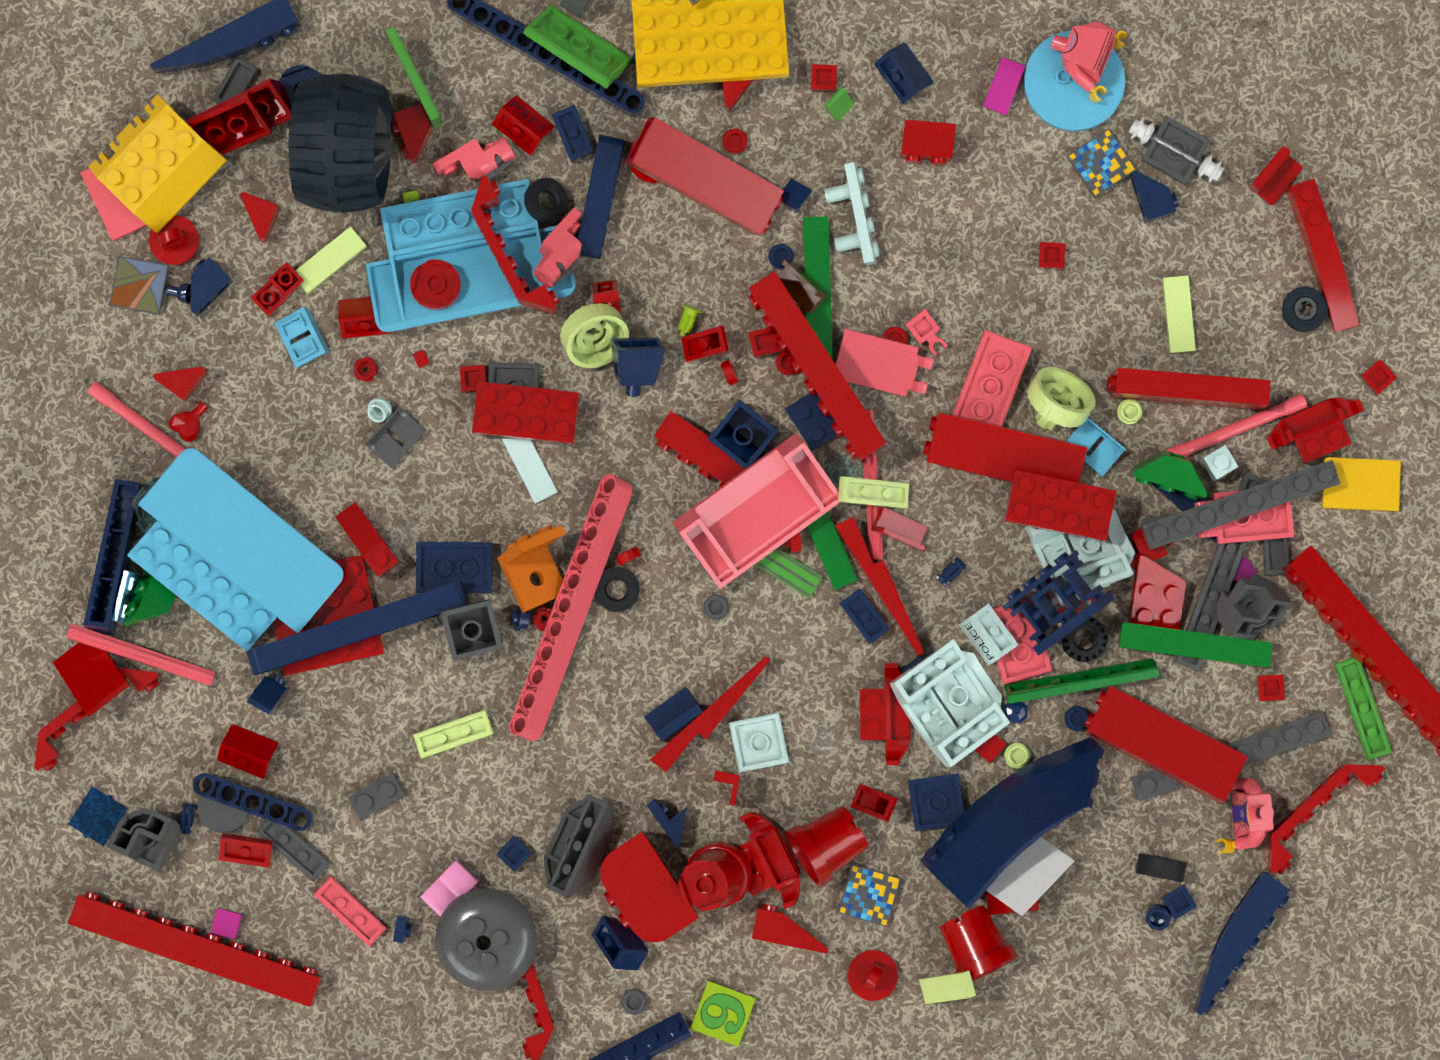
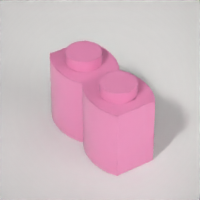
[421,859,479,917]

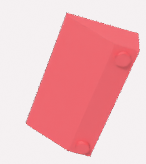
[672,433,840,589]

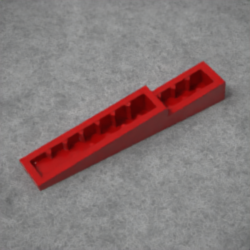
[835,517,924,656]
[650,656,770,772]

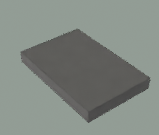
[487,363,540,439]

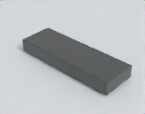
[256,812,331,882]

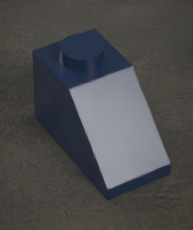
[1129,171,1178,224]
[191,257,233,317]
[247,674,290,715]
[591,916,649,970]

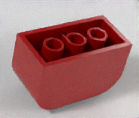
[600,831,699,942]

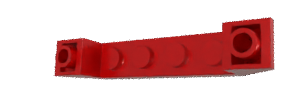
[471,175,559,315]
[34,668,162,772]
[1267,764,1385,874]
[485,936,555,1060]

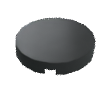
[198,785,250,833]

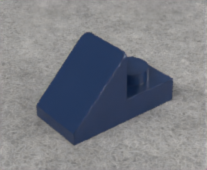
[646,799,686,847]

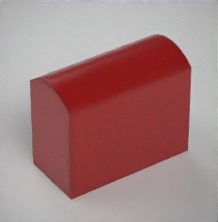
[413,349,430,368]

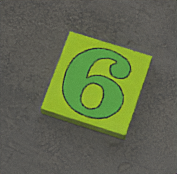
[690,980,756,1047]

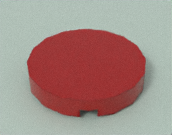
[410,259,461,310]

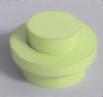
[1117,399,1143,425]
[1004,743,1030,768]

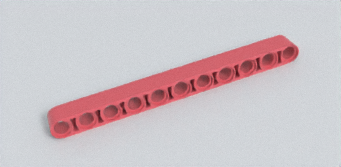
[510,474,633,741]

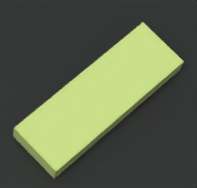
[296,226,367,294]
[1162,276,1196,354]
[838,476,909,509]
[413,710,494,759]
[919,971,976,1004]

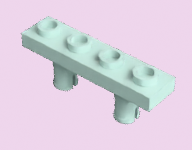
[824,162,880,265]

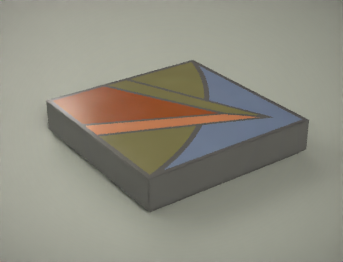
[109,256,170,315]

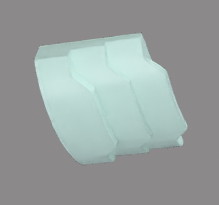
[1025,509,1135,606]
[890,639,1010,767]

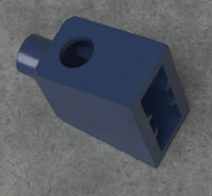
[611,337,665,397]

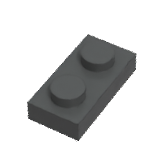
[348,773,405,820]

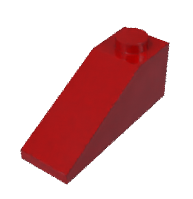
[335,502,400,578]
[752,904,828,954]

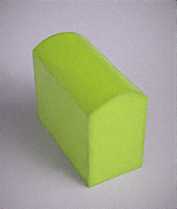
[402,189,420,203]

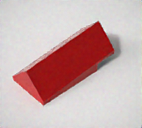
[186,78,292,155]

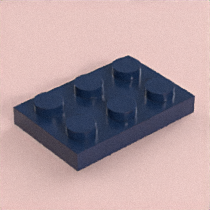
[416,542,493,593]

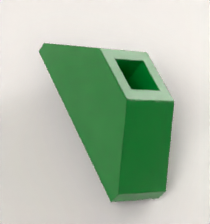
[1131,450,1207,500]
[122,569,176,626]

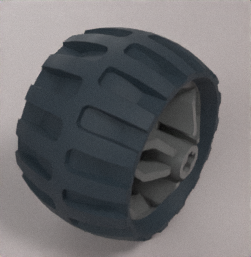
[288,74,393,213]

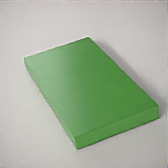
[523,4,633,89]
[385,27,443,129]

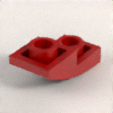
[250,262,304,317]

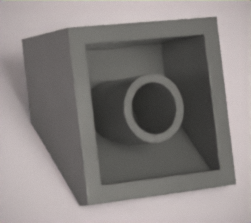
[441,599,503,661]

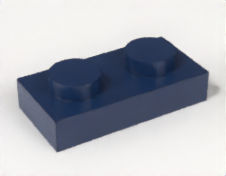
[552,105,594,162]
[839,588,890,644]

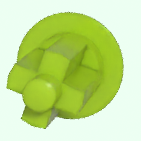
[677,305,703,337]

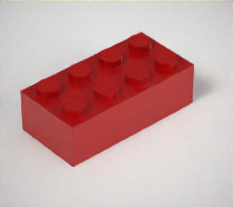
[472,381,579,445]
[1003,470,1116,542]

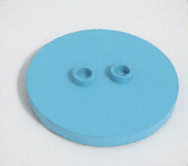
[1024,31,1125,132]

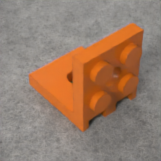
[497,525,566,613]

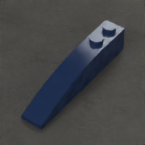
[150,0,301,73]
[83,479,141,636]

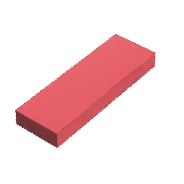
[313,876,387,947]

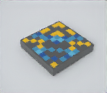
[1066,128,1137,198]
[838,864,901,927]

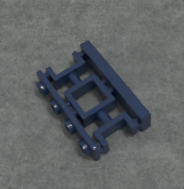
[1002,550,1115,656]

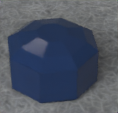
[1003,702,1028,723]
[1145,903,1171,931]

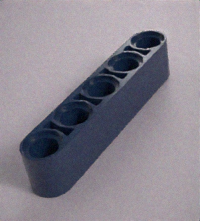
[578,134,625,259]
[192,773,314,831]

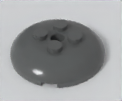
[435,888,538,991]

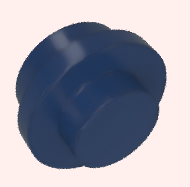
[768,244,794,269]
[510,606,530,631]
[1064,706,1089,731]

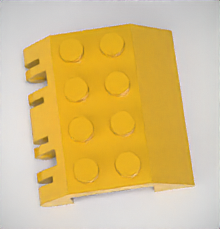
[88,94,227,233]

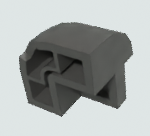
[1217,574,1292,639]
[106,808,181,872]

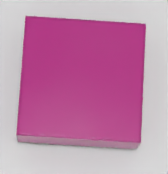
[210,908,243,939]

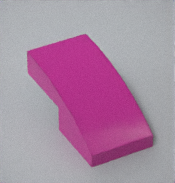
[983,57,1026,115]

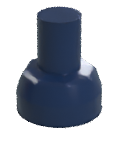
[166,283,191,304]

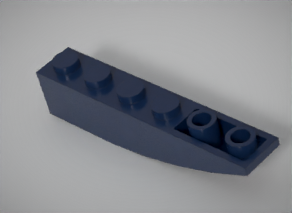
[1194,871,1290,1015]

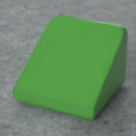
[825,87,854,121]

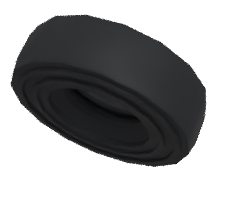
[524,178,569,224]
[595,567,640,612]

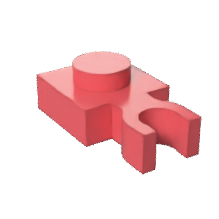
[904,309,947,356]

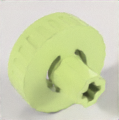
[560,303,629,368]
[1027,367,1096,431]

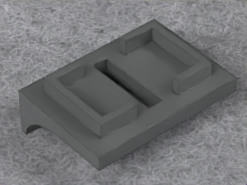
[365,407,426,469]

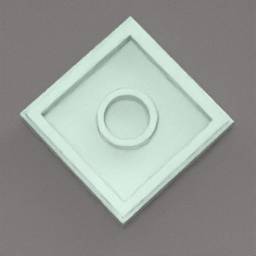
[729,713,789,773]

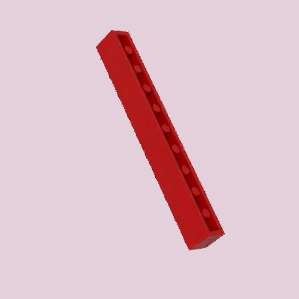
[1282,545,1440,757]
[68,891,323,1007]

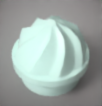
[367,397,393,423]

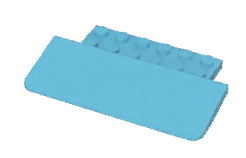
[365,179,576,332]
[127,448,343,651]

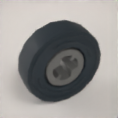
[1281,286,1328,332]

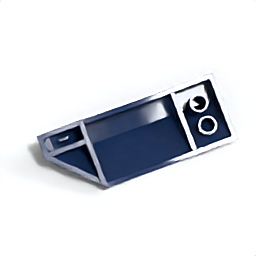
[920,737,1104,909]

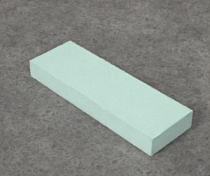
[502,439,558,504]

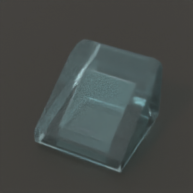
[826,454,862,490]

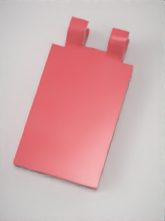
[836,328,934,397]
[1194,490,1294,544]

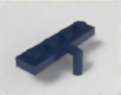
[589,1012,692,1060]

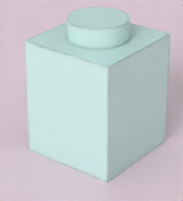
[1200,445,1238,482]

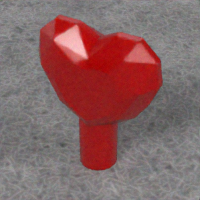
[169,402,208,442]

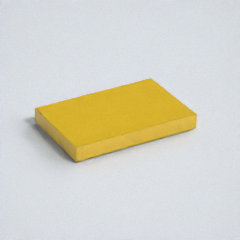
[1322,457,1401,512]

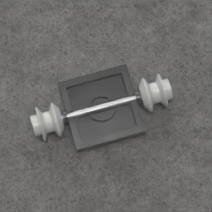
[1129,116,1224,185]

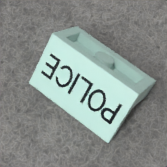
[959,603,1018,666]

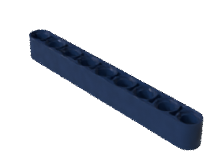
[447,0,645,117]
[246,580,469,676]

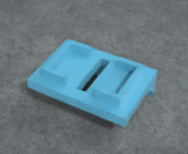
[274,307,329,368]
[1066,418,1126,477]
[112,570,141,623]

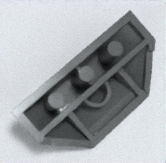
[544,794,614,898]

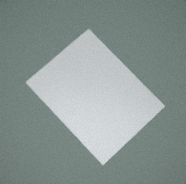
[986,837,1074,916]

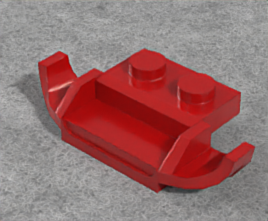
[1267,398,1365,464]
[859,663,911,765]
[737,812,801,909]

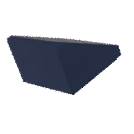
[781,178,812,213]

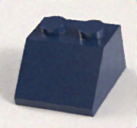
[708,399,779,469]

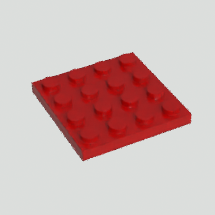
[273,555,385,676]

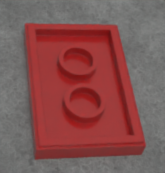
[53,642,130,717]

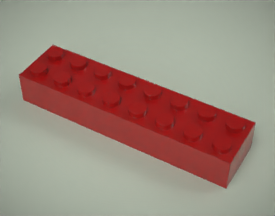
[748,271,886,463]

